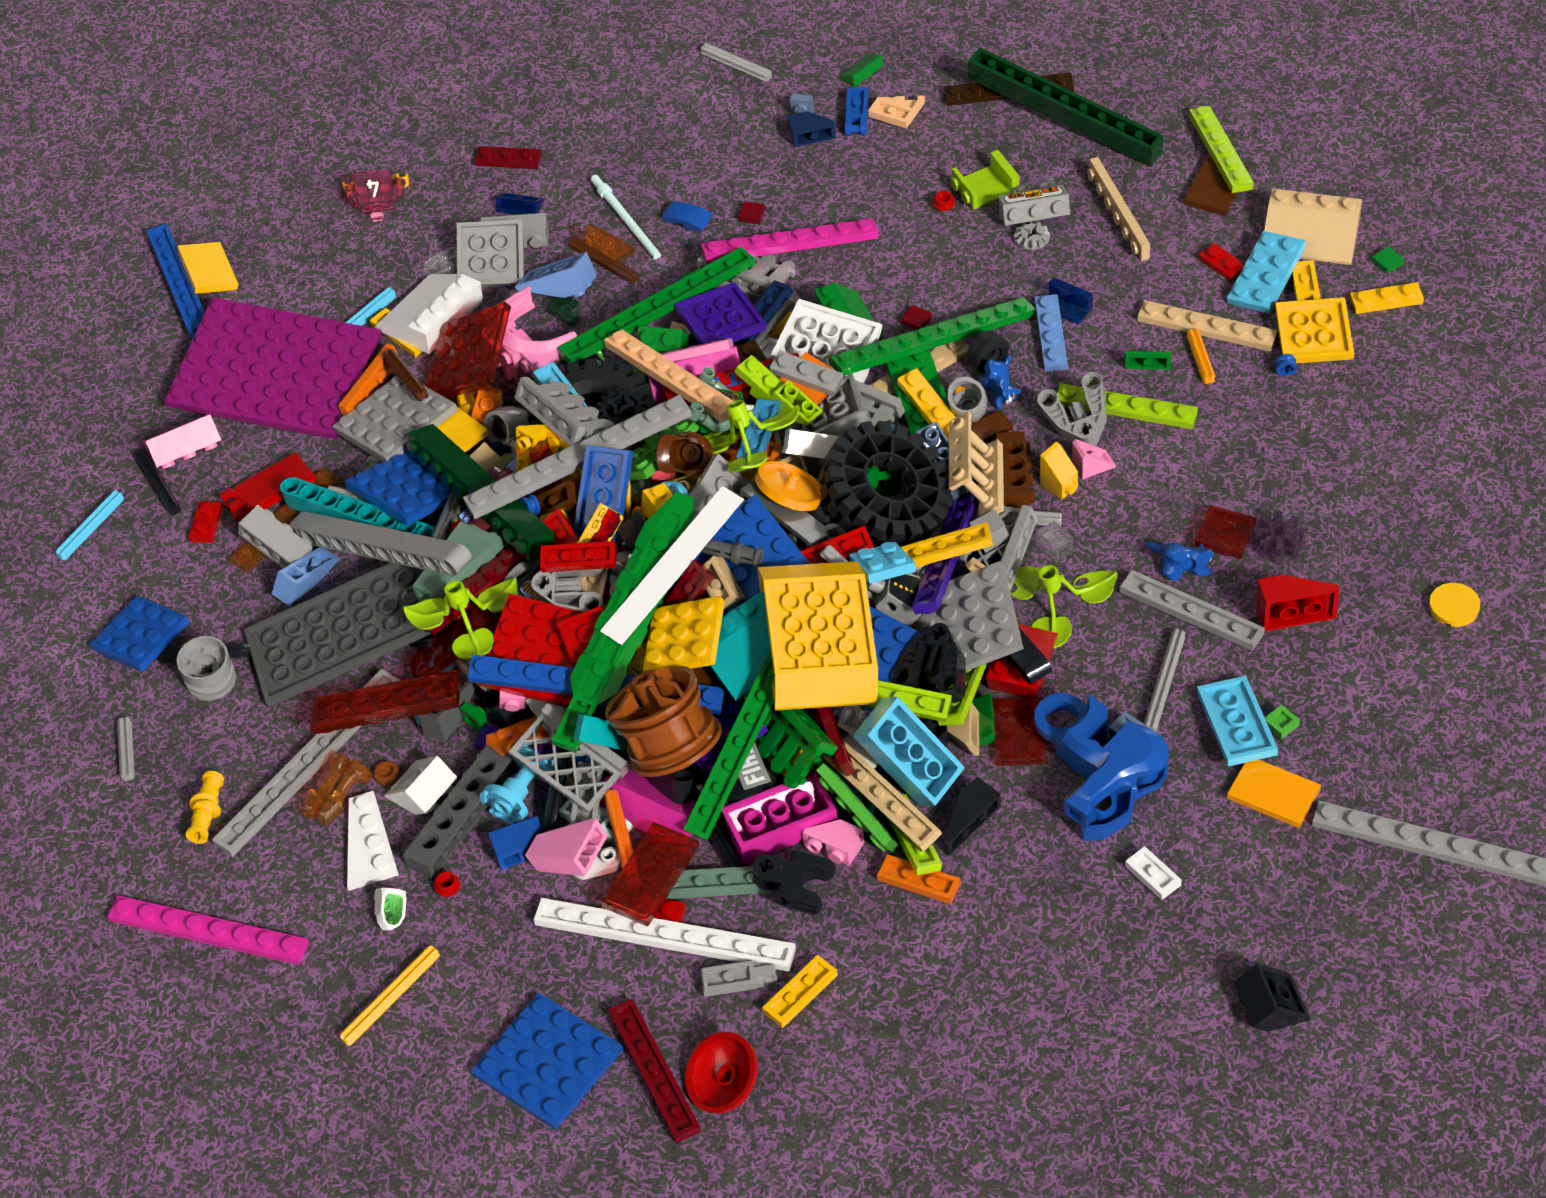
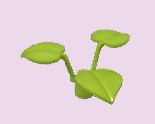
[708,400,800,473]
[1011,565,1118,648]
[403,577,518,659]

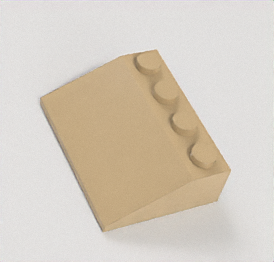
[1264,188,1362,265]

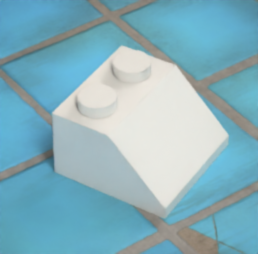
[384,756,457,815]

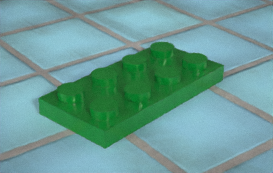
[884,350,950,435]

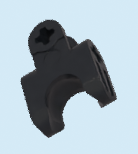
[753,850,836,915]

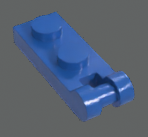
[845,87,869,136]

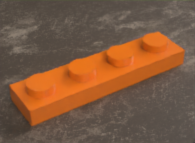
[338,344,398,415]

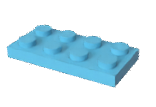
[1227,231,1306,314]
[1197,676,1278,766]

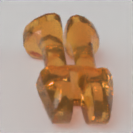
[302,753,373,826]

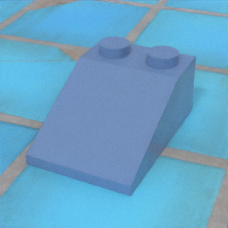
[515,252,597,298]

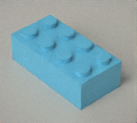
[853,697,965,806]

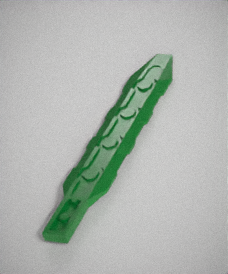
[552,492,694,753]

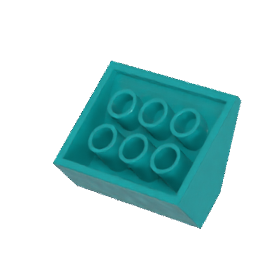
[706,592,770,703]

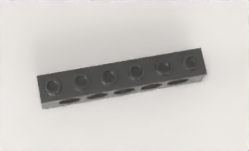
[403,745,518,880]

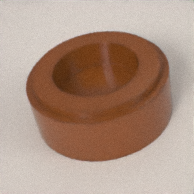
[374,761,400,786]

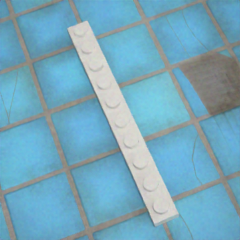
[534,898,796,972]

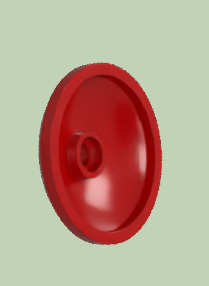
[685,1032,758,1114]

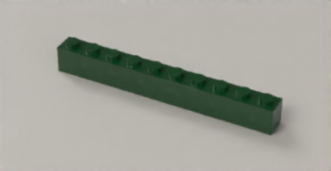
[968,47,1164,167]
[407,424,555,562]

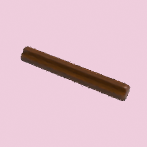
[568,237,639,284]
[383,349,428,401]

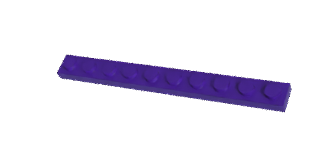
[912,478,978,615]

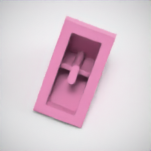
[1072,439,1116,479]

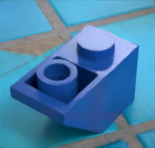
[488,816,540,870]

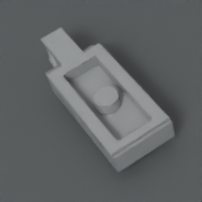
[701,960,777,997]

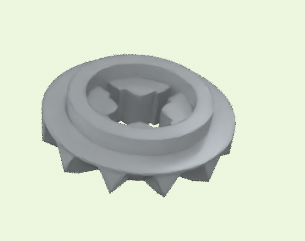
[1014,221,1050,250]

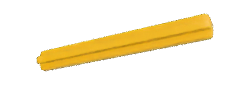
[339,945,440,1046]

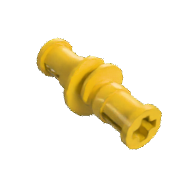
[186,771,224,844]

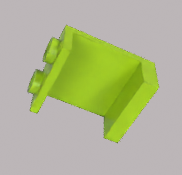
[950,150,1020,210]

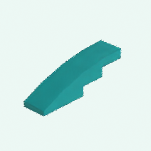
[573,714,628,751]

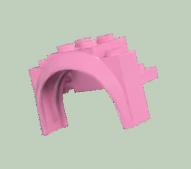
[483,286,577,385]

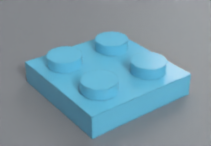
[849,542,916,584]

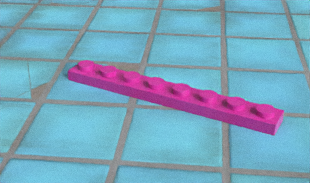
[701,218,879,264]
[107,895,309,965]

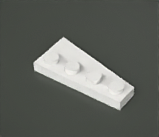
[347,791,399,891]

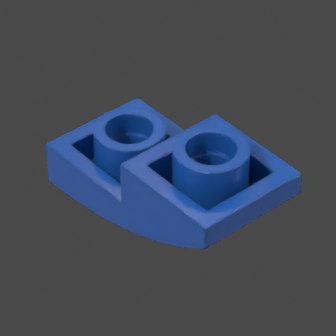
[662,201,713,231]

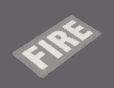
[739,743,771,790]

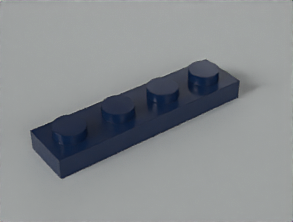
[733,280,794,347]

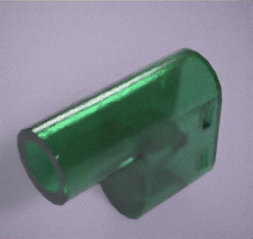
[546,296,579,327]

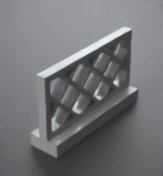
[959,505,1038,591]
[509,703,628,814]

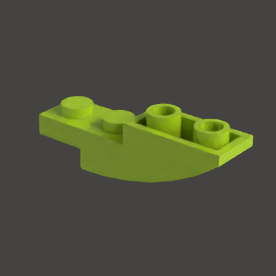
[735,355,823,425]

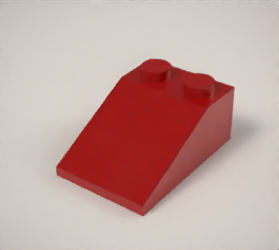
[1255,575,1340,632]
[986,624,1058,701]

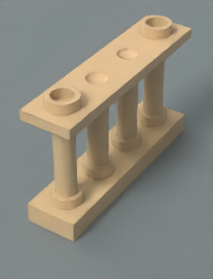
[949,411,1004,517]

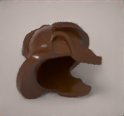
[655,431,713,475]

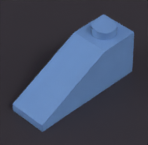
[272,547,340,606]

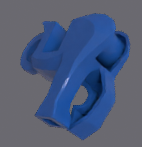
[1034,693,1169,841]

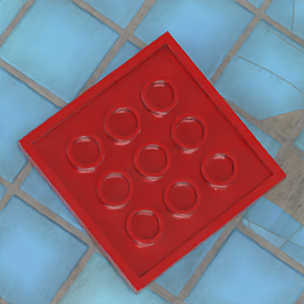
[478,594,582,708]

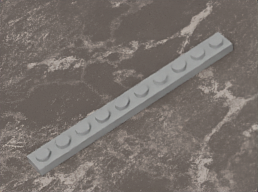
[463,395,692,519]
[212,669,401,857]
[1312,801,1546,886]

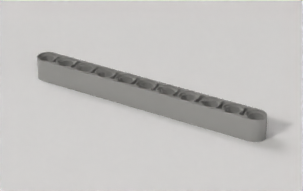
[289,511,472,576]

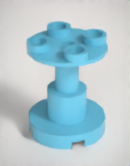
[479,745,554,825]

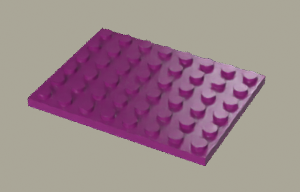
[164,297,382,439]

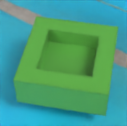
[1265,705,1300,740]

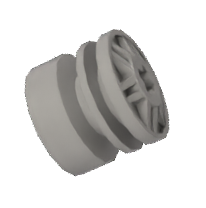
[177,636,237,701]

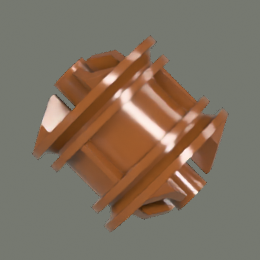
[605,666,722,777]

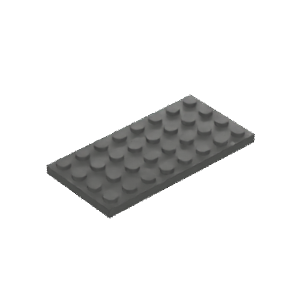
[244,563,449,707]

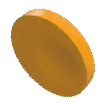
[755,461,822,511]

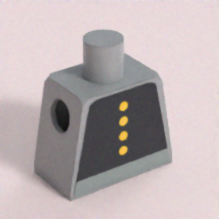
[866,573,922,627]

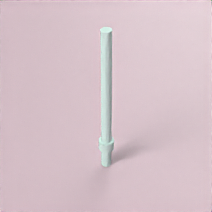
[591,175,661,260]

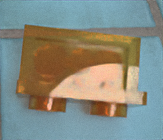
[584,223,634,262]

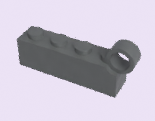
[739,481,847,551]

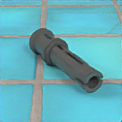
[701,539,764,570]

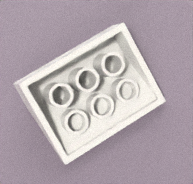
[375,274,483,354]
[771,299,883,383]

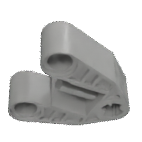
[1037,372,1107,446]
[531,568,607,612]

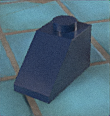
[787,111,836,147]

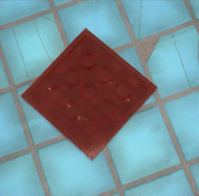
[426,302,511,399]

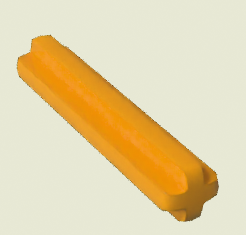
[1187,328,1215,384]

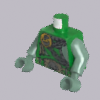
[689,367,755,434]

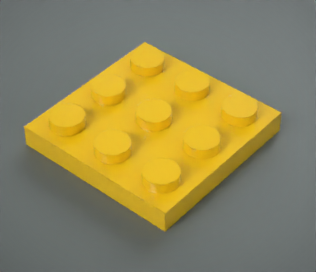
[1275,297,1354,363]
[642,596,725,673]

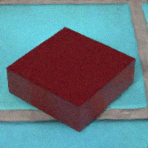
[738,201,766,224]
[901,305,932,330]

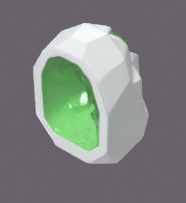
[374,888,406,931]

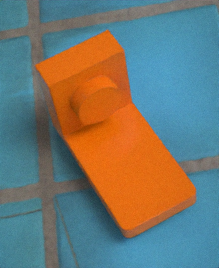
[471,384,502,428]

